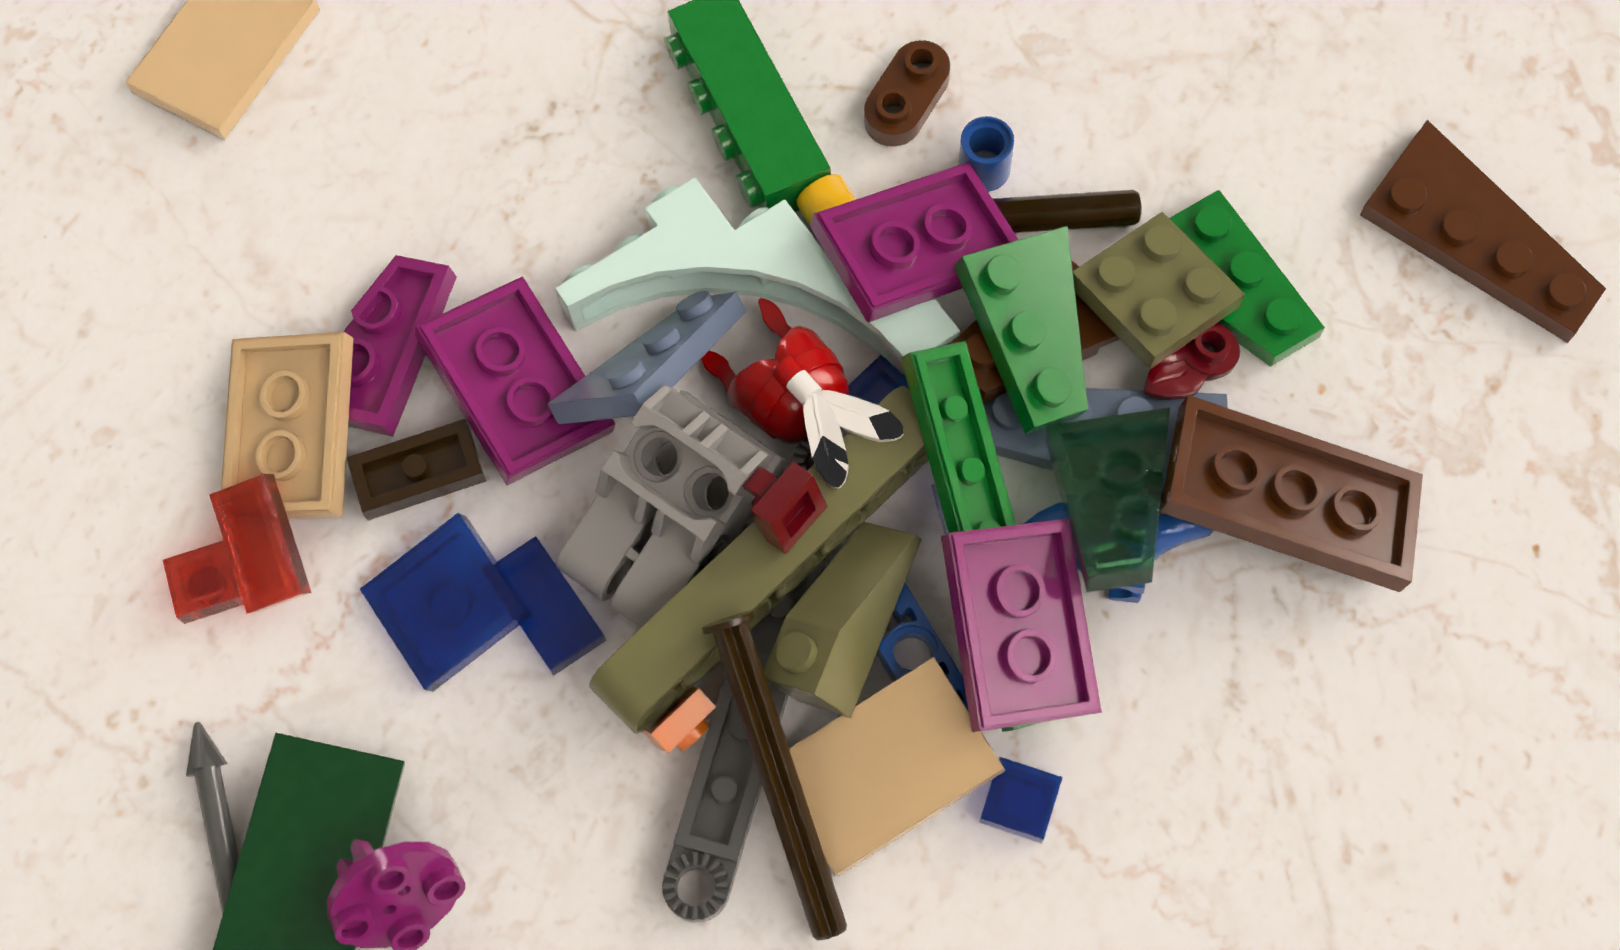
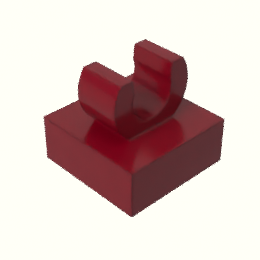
[742,462,828,554]

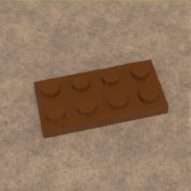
[1160,395,1423,592]

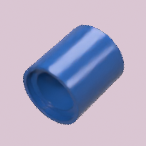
[958,116,1014,192]

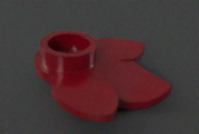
[1144,323,1240,400]

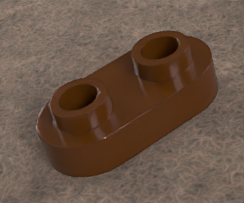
[864,40,950,146]

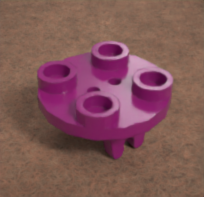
[327,839,465,950]

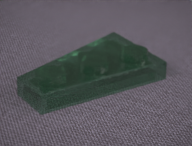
[1046,407,1170,592]

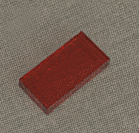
[209,474,312,614]

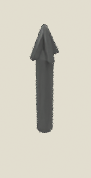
[186,722,239,915]

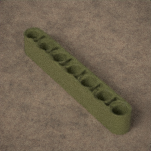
[589,386,929,734]

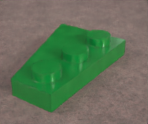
[1169,190,1325,367]

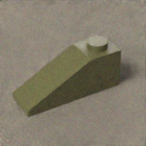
[764,522,922,718]

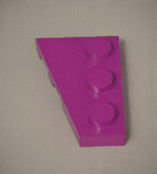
[343,255,457,437]

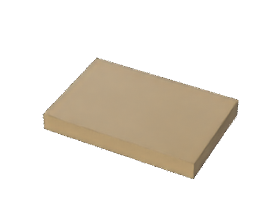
[125,0,320,140]
[219,332,353,522]
[789,657,1006,876]

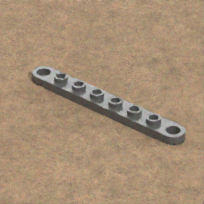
[662,440,830,923]

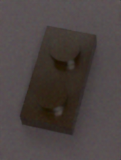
[346,419,486,521]

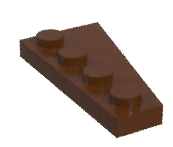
[1360,120,1606,343]

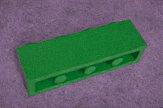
[664,0,831,212]

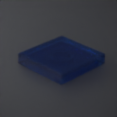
[360,513,533,692]

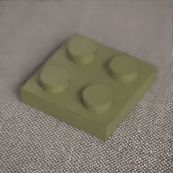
[1073,212,1245,370]

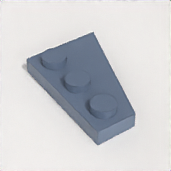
[547,291,746,424]

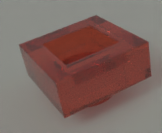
[163,540,245,624]

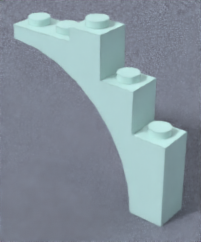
[555,177,960,386]

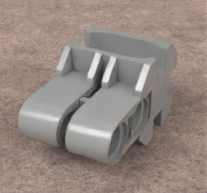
[556,385,787,628]

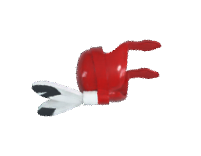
[701,298,904,489]

